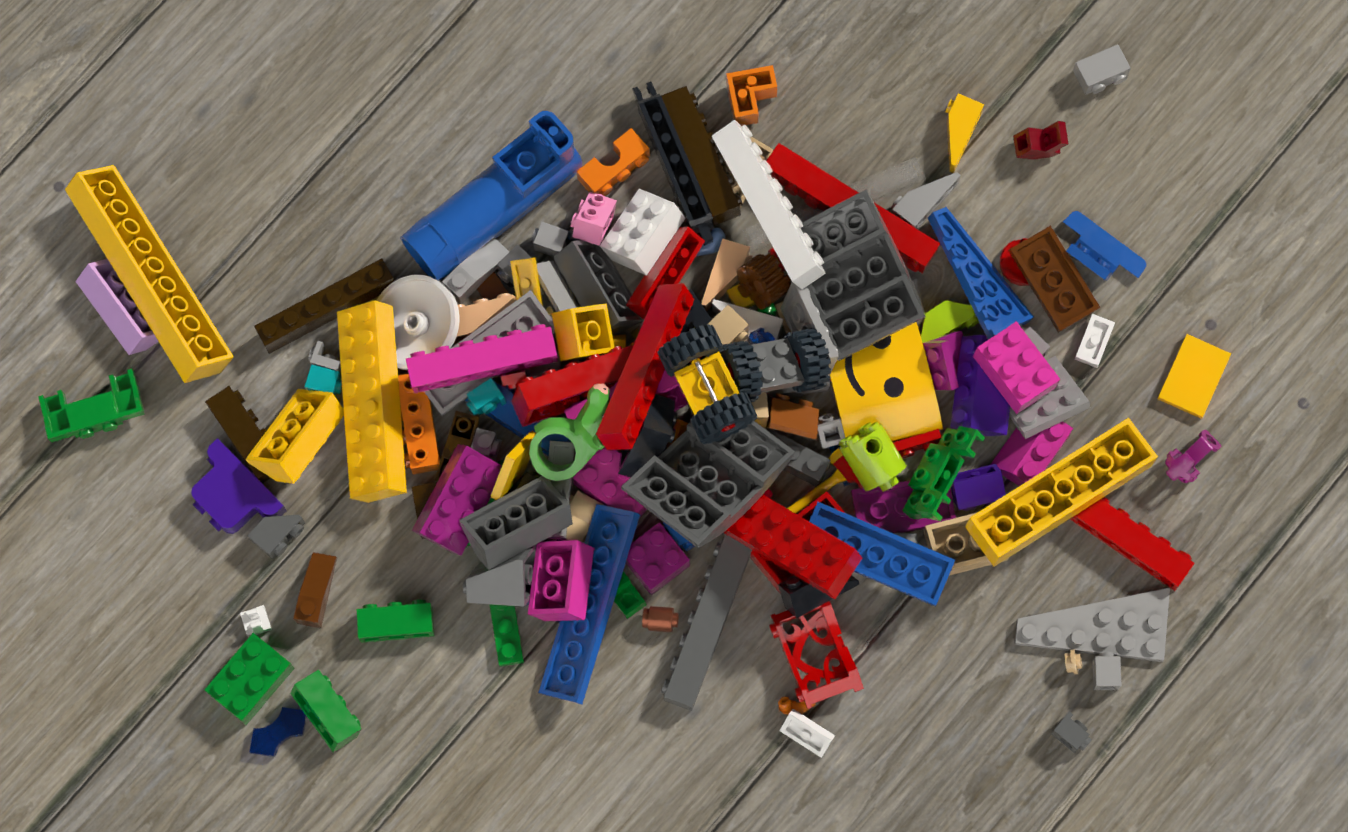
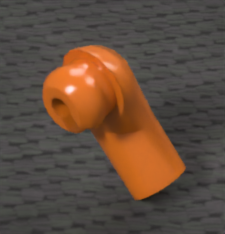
[778,696,816,715]

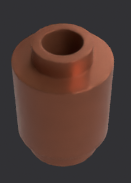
[642,606,679,632]

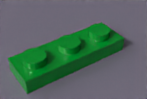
[489,604,524,667]

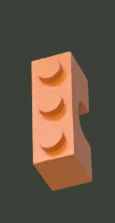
[577,128,650,196]

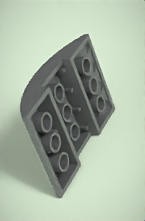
[801,190,926,361]
[621,421,795,548]

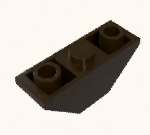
[435,411,480,482]

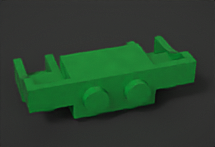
[38,369,145,442]
[902,426,985,521]

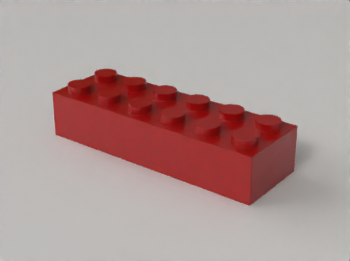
[511,341,635,427]
[723,495,862,599]

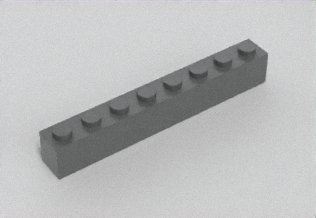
[661,533,752,711]

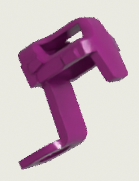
[1165,430,1222,483]

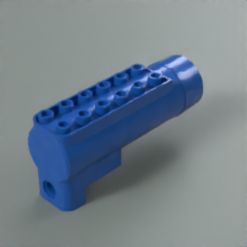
[400,111,583,281]

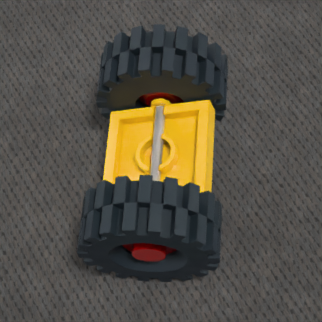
[657,324,757,444]

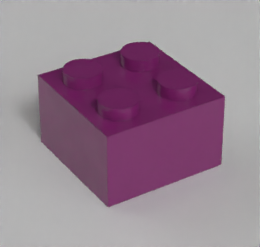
[625,522,690,596]

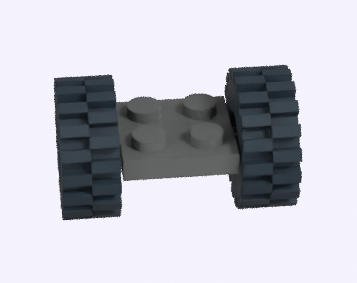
[721,328,831,402]

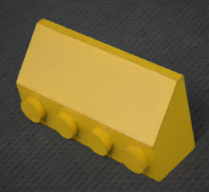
[245,389,344,484]

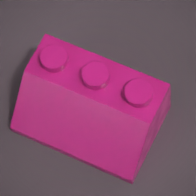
[990,421,1073,486]

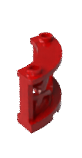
[769,601,864,709]

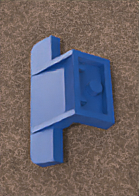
[1063,211,1146,280]

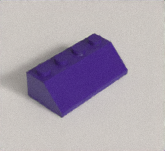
[950,335,1010,437]

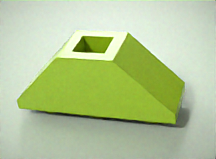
[921,300,979,343]

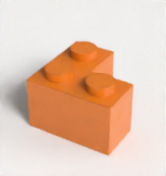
[726,65,777,126]

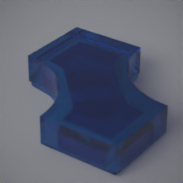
[249,707,307,757]

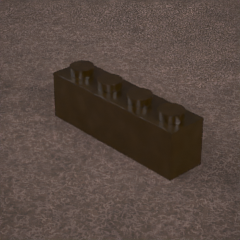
[205,386,271,484]

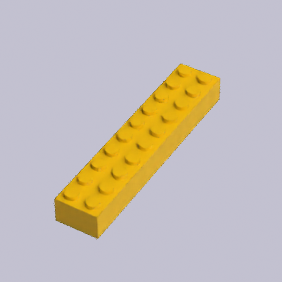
[65,165,234,383]

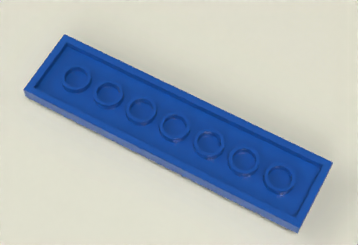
[538,504,640,705]

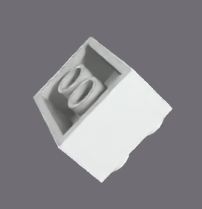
[600,189,686,276]

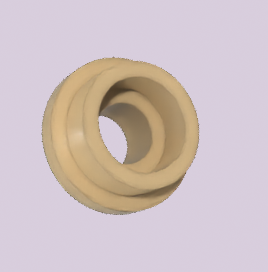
[1065,650,1082,675]

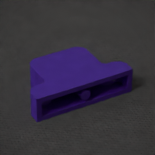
[191,438,287,534]

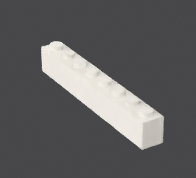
[712,120,826,289]

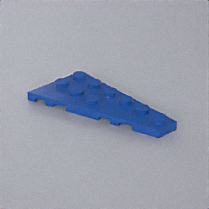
[928,207,1034,340]

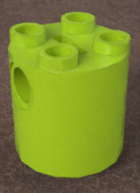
[838,422,907,492]

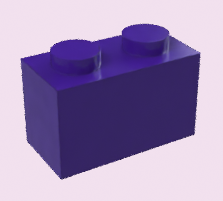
[951,464,1006,511]

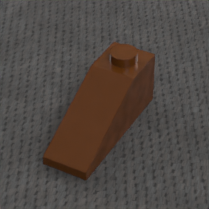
[293,552,337,628]

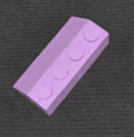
[75,259,159,355]

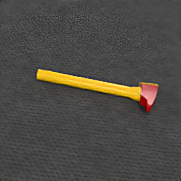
[787,448,863,514]

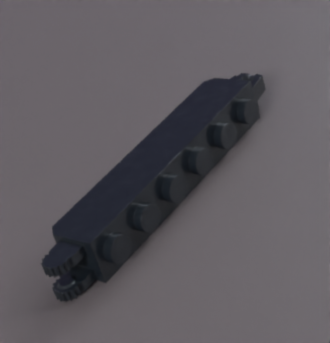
[632,81,714,246]

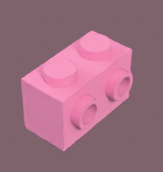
[571,192,617,246]

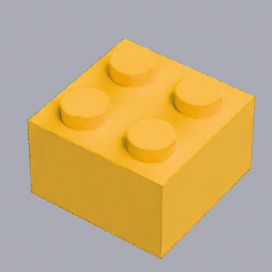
[552,303,615,361]

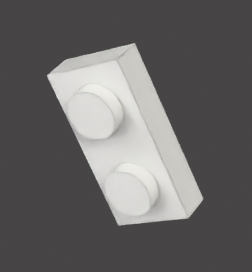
[1075,314,1115,368]
[780,709,835,758]

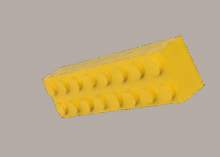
[337,300,407,503]
[965,418,1158,567]

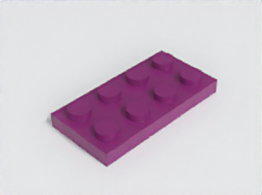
[851,481,956,533]

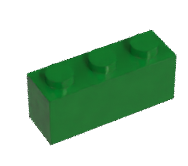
[356,600,435,643]
[290,669,362,752]

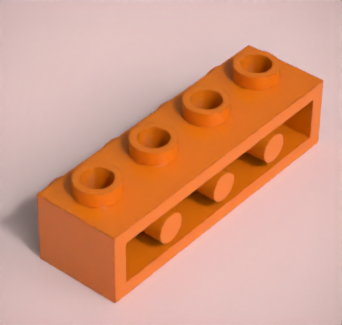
[398,374,440,474]

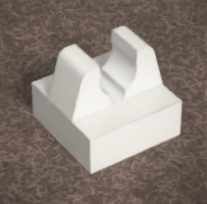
[240,605,272,638]

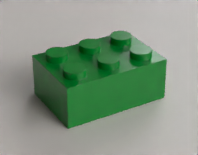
[205,633,295,725]

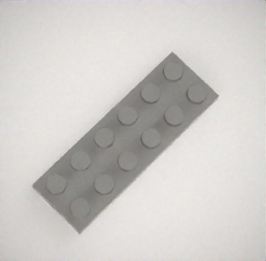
[424,290,555,416]

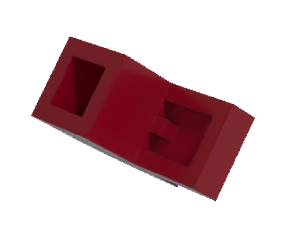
[1013,121,1069,160]

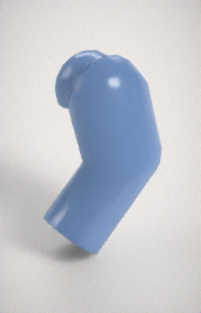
[696,228,725,256]

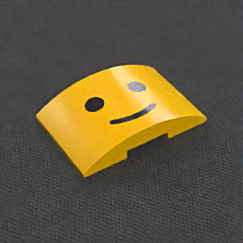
[829,322,943,448]

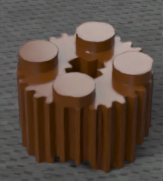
[737,252,791,310]

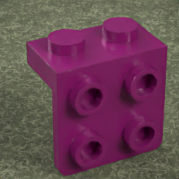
[923,331,963,390]

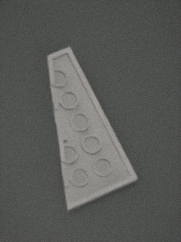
[1015,588,1170,662]

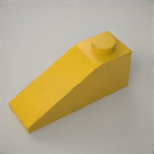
[945,93,984,173]

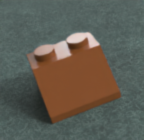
[766,393,819,439]

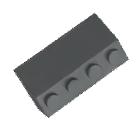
[553,241,645,336]
[459,476,573,570]

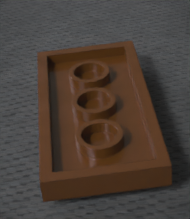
[1008,225,1100,333]

